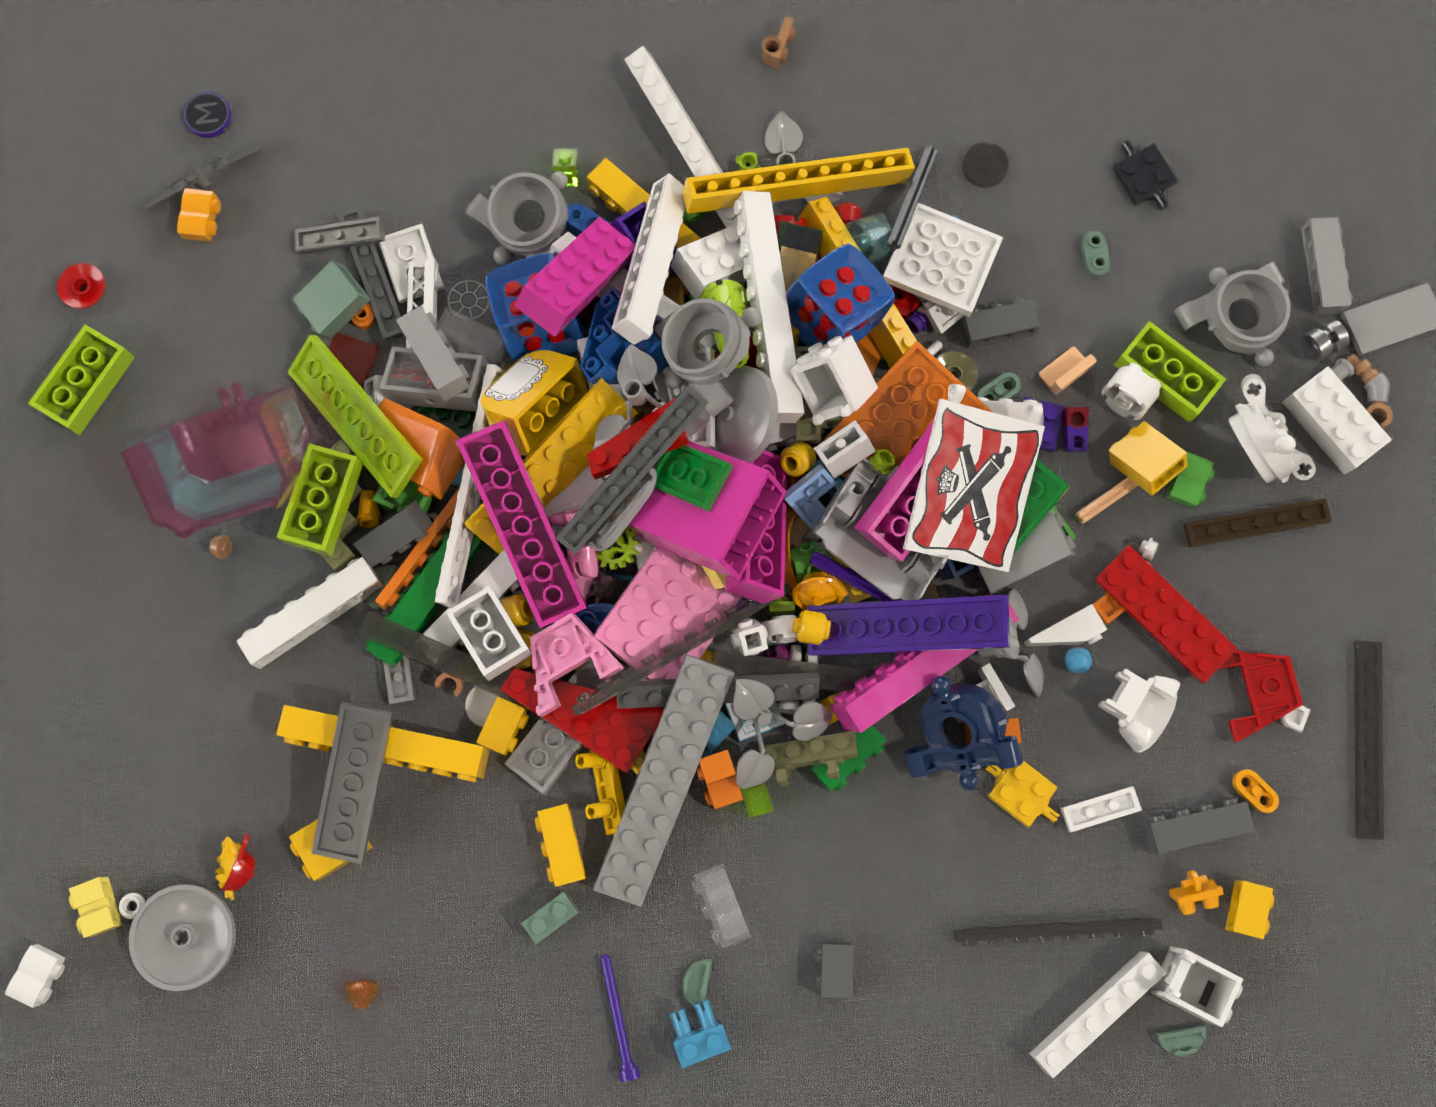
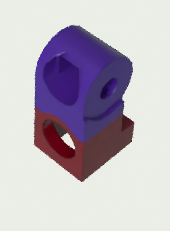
[1062,407,1089,452]

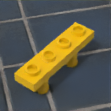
[575,750,625,835]

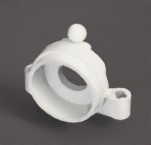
[1228,374,1316,483]

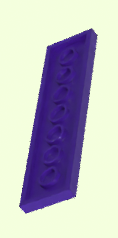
[808,595,1010,656]

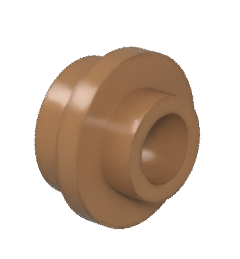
[210,535,232,559]

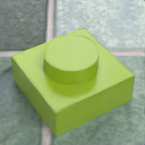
[769,597,795,615]

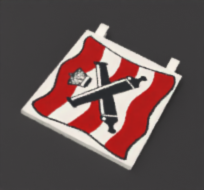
[903,384,1045,572]

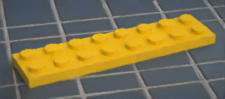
[464,378,638,555]

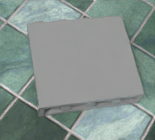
[978,509,1076,593]

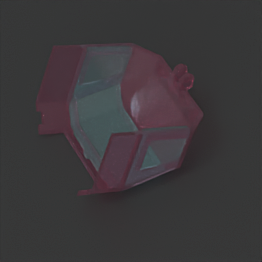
[120,382,311,539]

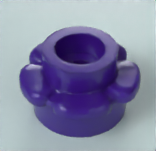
[905,311,927,334]

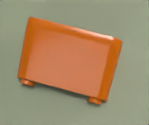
[378,398,465,500]

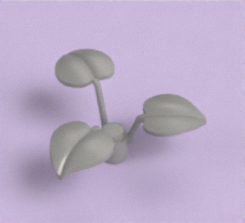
[765,111,843,206]
[593,344,710,450]
[977,588,1044,698]
[733,679,832,789]

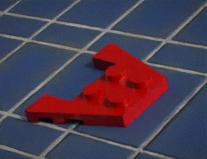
[1217,650,1304,743]

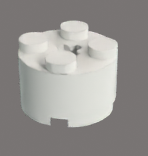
[1102,363,1161,420]

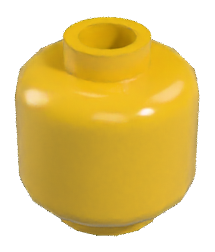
[780,442,816,477]
[501,594,534,627]
[792,610,831,645]

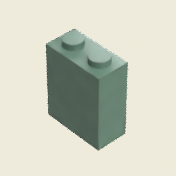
[293,260,371,338]

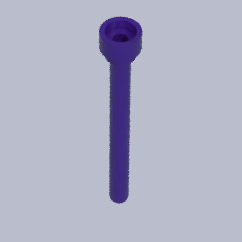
[600,954,641,1082]

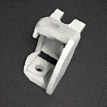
[1098,669,1180,753]

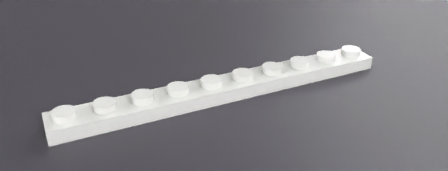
[435,364,506,608]

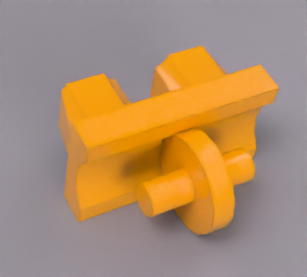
[1169,870,1224,915]

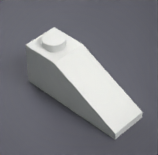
[1024,604,1107,646]

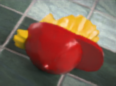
[215,833,256,900]

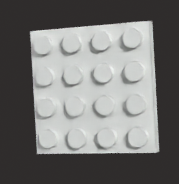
[883,203,1003,317]

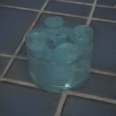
[846,213,893,264]

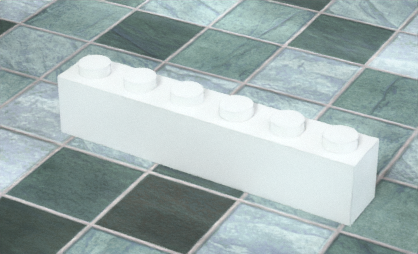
[237,557,384,669]
[1029,951,1166,1078]

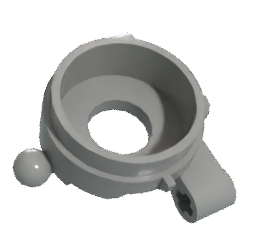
[465,171,569,265]
[1174,262,1291,367]
[654,298,762,417]

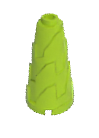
[699,280,749,368]

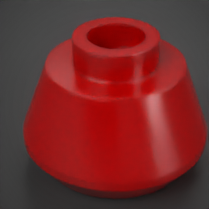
[834,203,862,232]

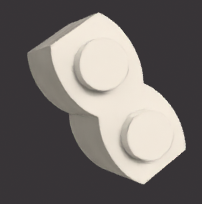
[5,944,65,1008]

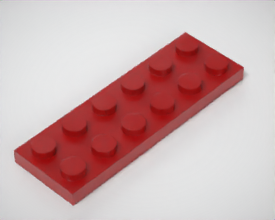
[1094,545,1238,684]

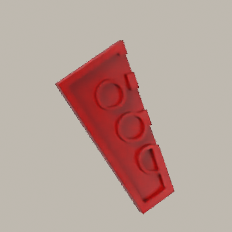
[587,398,690,480]

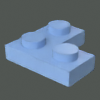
[784,463,837,530]

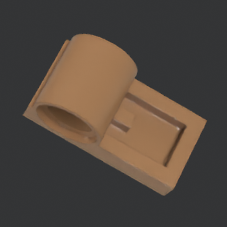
[761,16,796,70]

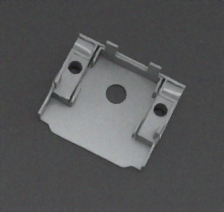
[813,458,949,601]

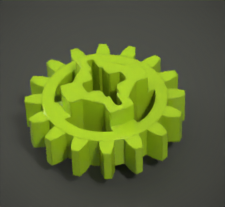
[596,527,642,569]

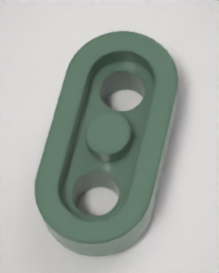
[1081,231,1110,278]
[977,372,1021,401]

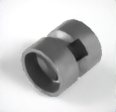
[1301,320,1350,362]

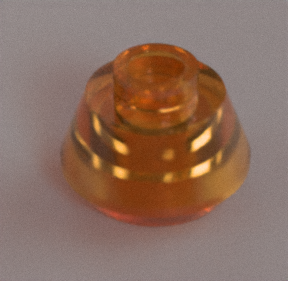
[344,981,380,1009]

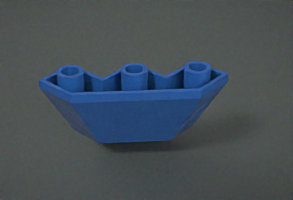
[580,287,669,385]

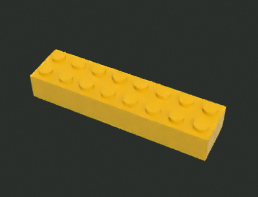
[276,705,490,783]

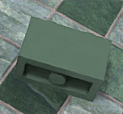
[521,891,580,944]

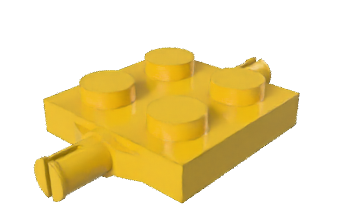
[985,761,1060,827]

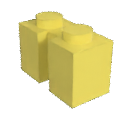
[69,877,123,938]

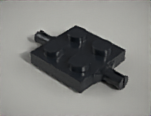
[1112,140,1178,210]

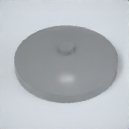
[710,366,778,463]
[129,884,236,991]

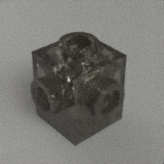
[588,571,629,605]

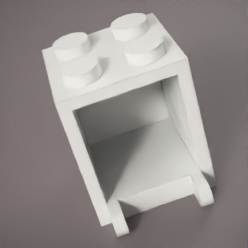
[790,335,878,425]
[1150,946,1243,1027]

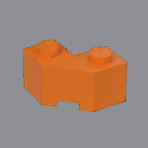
[696,750,743,810]

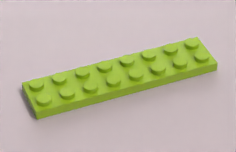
[288,334,423,498]

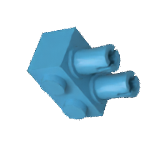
[669,999,731,1068]

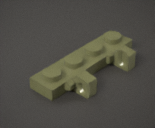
[796,347,840,443]
[757,731,858,788]

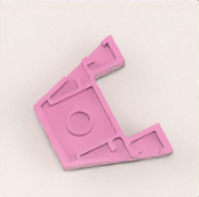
[530,613,624,717]

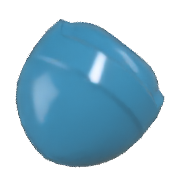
[1064,647,1092,673]

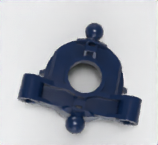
[904,675,1024,791]

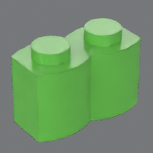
[1165,451,1215,509]

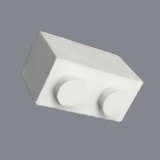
[814,420,875,479]

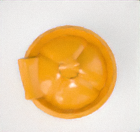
[792,571,848,610]

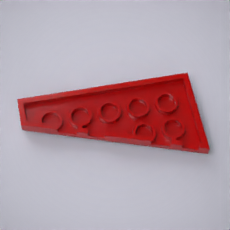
[500,669,664,774]

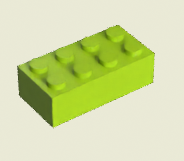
[1114,321,1226,423]
[28,324,135,436]
[277,443,363,557]

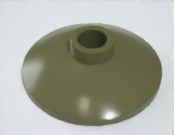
[936,351,978,391]

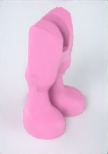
[548,508,598,579]

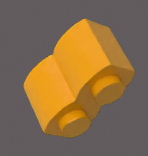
[177,188,221,242]

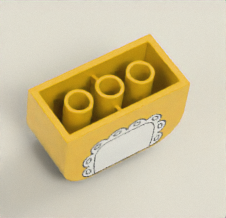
[480,350,588,456]

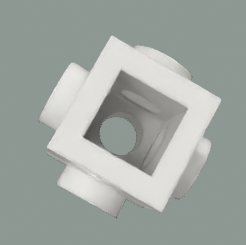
[730,618,768,656]

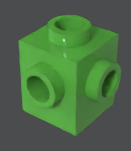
[790,541,827,583]

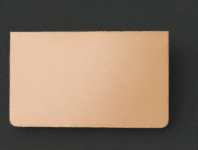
[1038,347,1097,396]

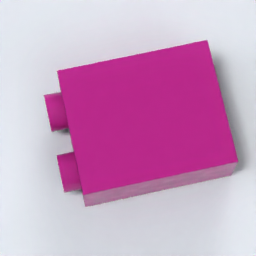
[627,441,787,581]

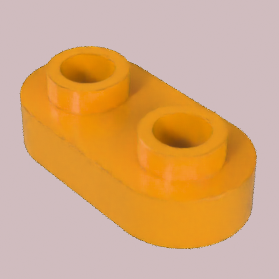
[1232,769,1279,813]

